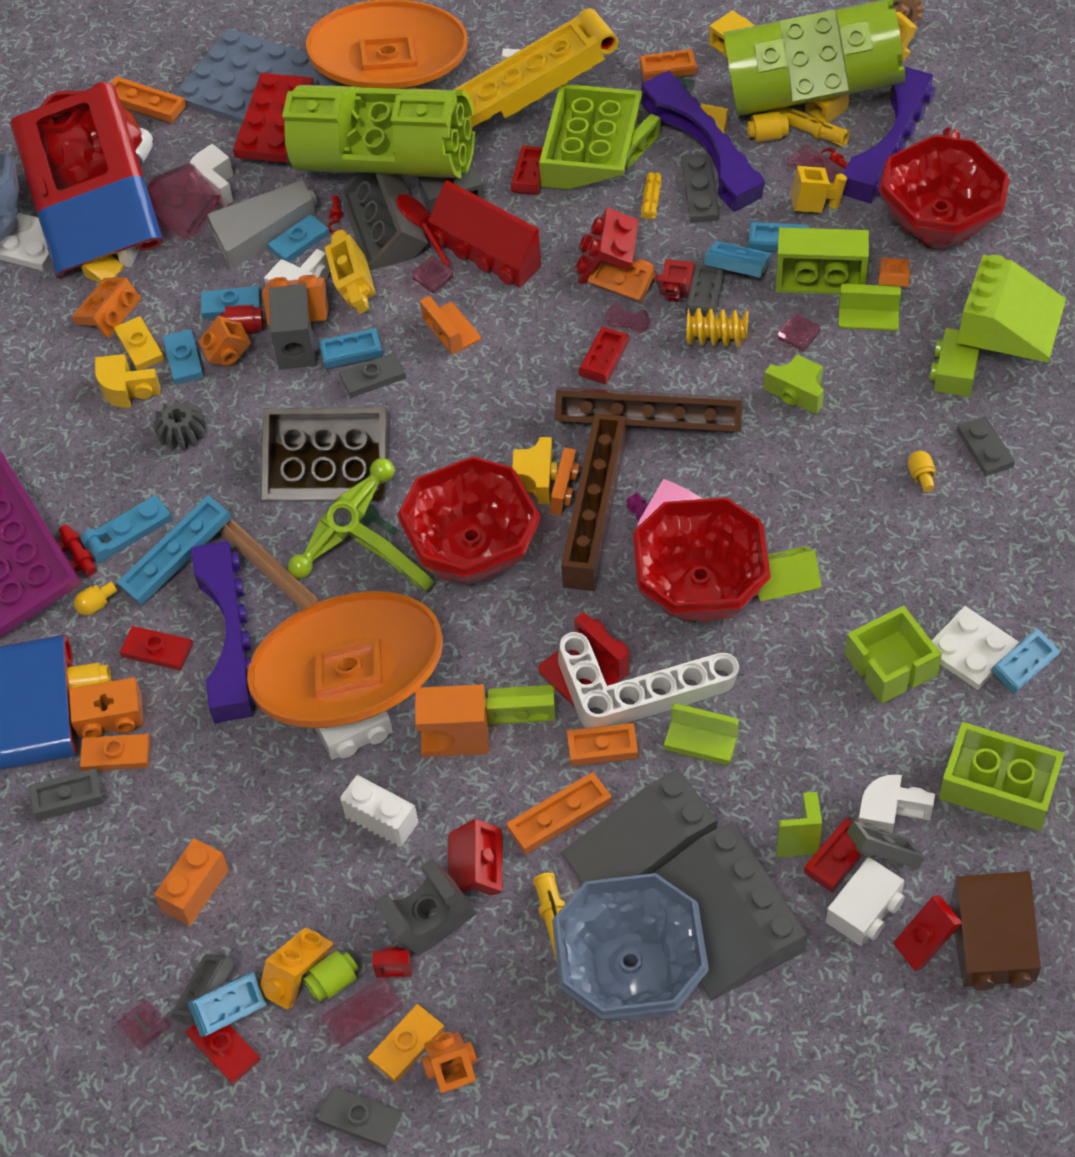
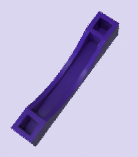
[843,66,935,204]
[641,70,765,212]
[191,541,256,724]

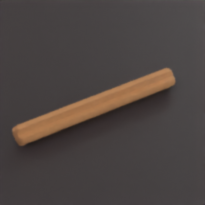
[218,519,318,610]

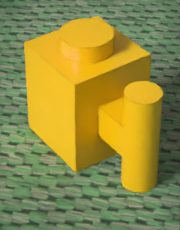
[790,166,847,214]

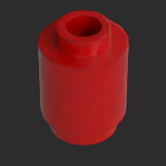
[220,304,264,334]

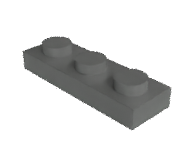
[681,153,719,223]

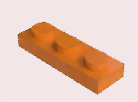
[110,76,186,124]
[506,772,612,855]

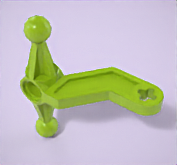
[288,458,434,593]

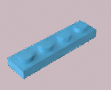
[117,495,232,606]

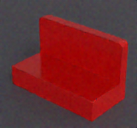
[448,818,502,895]

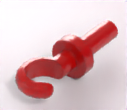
[819,147,848,169]
[327,195,343,234]

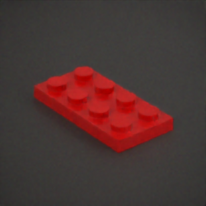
[233,73,314,163]

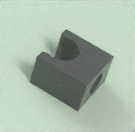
[269,284,316,370]
[374,859,477,956]

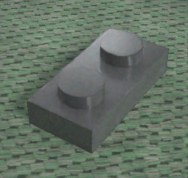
[957,416,1015,477]
[29,768,103,821]
[847,821,925,869]

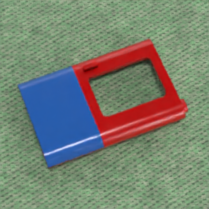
[10,82,164,278]
[0,634,76,770]

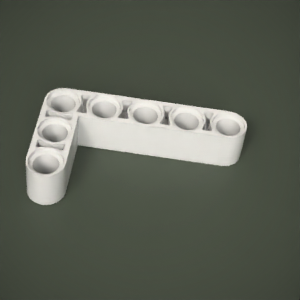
[558,632,739,728]

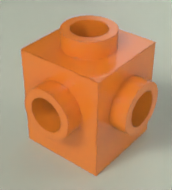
[199,316,251,367]
[421,1031,478,1093]

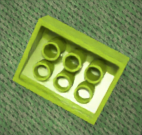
[539,84,642,190]
[957,255,1066,363]

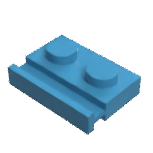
[704,241,772,277]

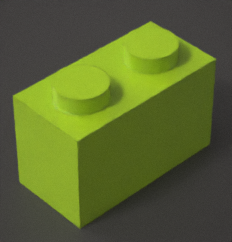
[929,328,980,397]

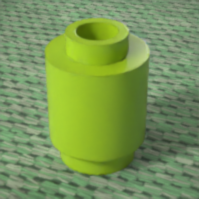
[303,950,359,1003]

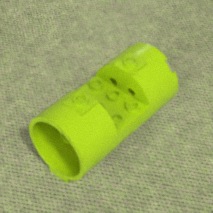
[723,0,905,116]
[282,85,475,179]

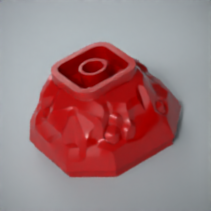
[38,90,143,193]
[879,135,1010,249]
[397,456,541,585]
[632,497,771,623]

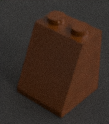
[949,871,1041,991]

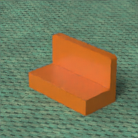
[420,296,481,355]

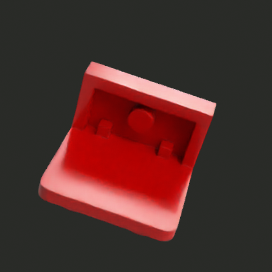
[575,207,639,284]
[538,612,629,709]

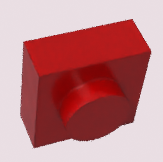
[372,947,412,978]

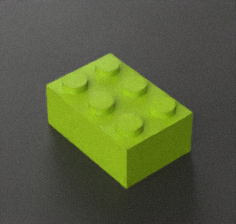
[776,227,869,294]
[938,722,1065,831]

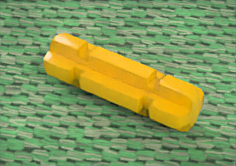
[641,172,662,220]

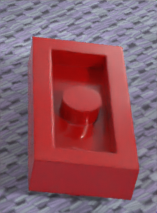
[803,818,864,893]

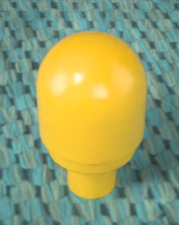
[907,450,936,493]
[74,581,118,616]

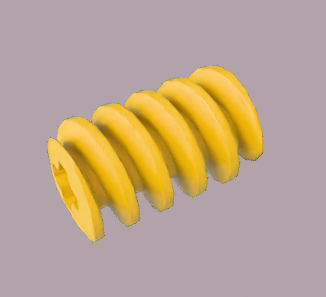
[686,308,749,348]

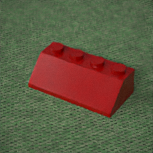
[428,180,541,288]

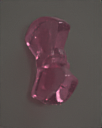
[606,303,650,334]

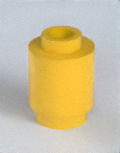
[747,111,789,143]
[67,662,112,689]

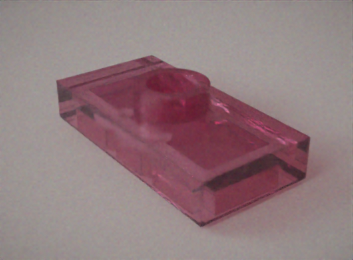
[787,144,845,183]
[322,976,404,1048]

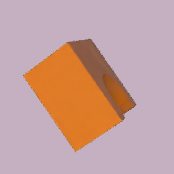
[415,684,489,757]

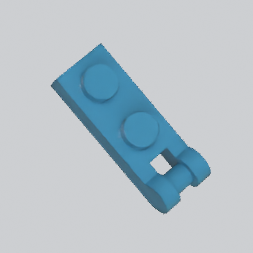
[80,495,173,563]

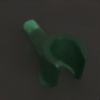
[360,504,399,535]

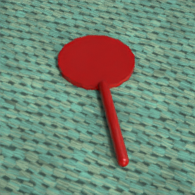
[396,194,450,267]

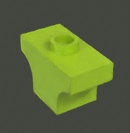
[764,354,824,414]

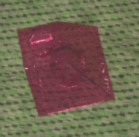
[147,163,221,240]

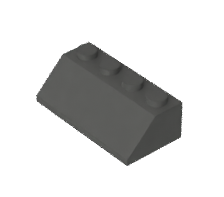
[339,172,428,270]

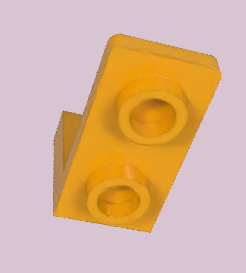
[260,928,334,1010]

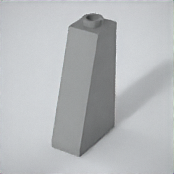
[207,180,318,269]

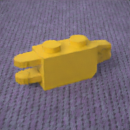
[324,229,376,314]

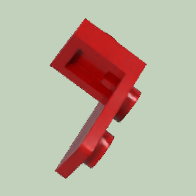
[656,259,695,302]

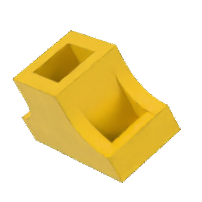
[512,437,558,504]

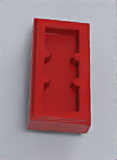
[511,145,543,195]
[578,327,629,384]
[120,626,193,671]
[893,895,962,971]
[185,1025,261,1085]

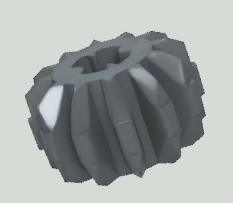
[153,399,206,451]

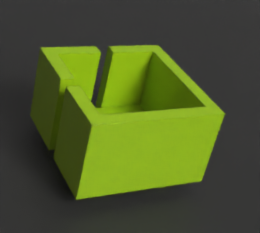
[845,605,942,704]

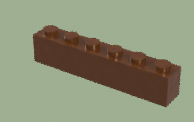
[555,387,743,432]
[561,413,626,591]

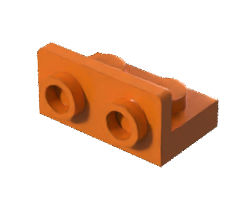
[587,259,658,304]
[71,277,141,337]

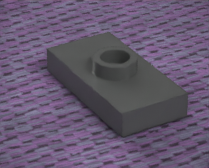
[685,264,724,317]
[339,352,406,399]
[171,954,235,1025]
[317,1086,402,1149]

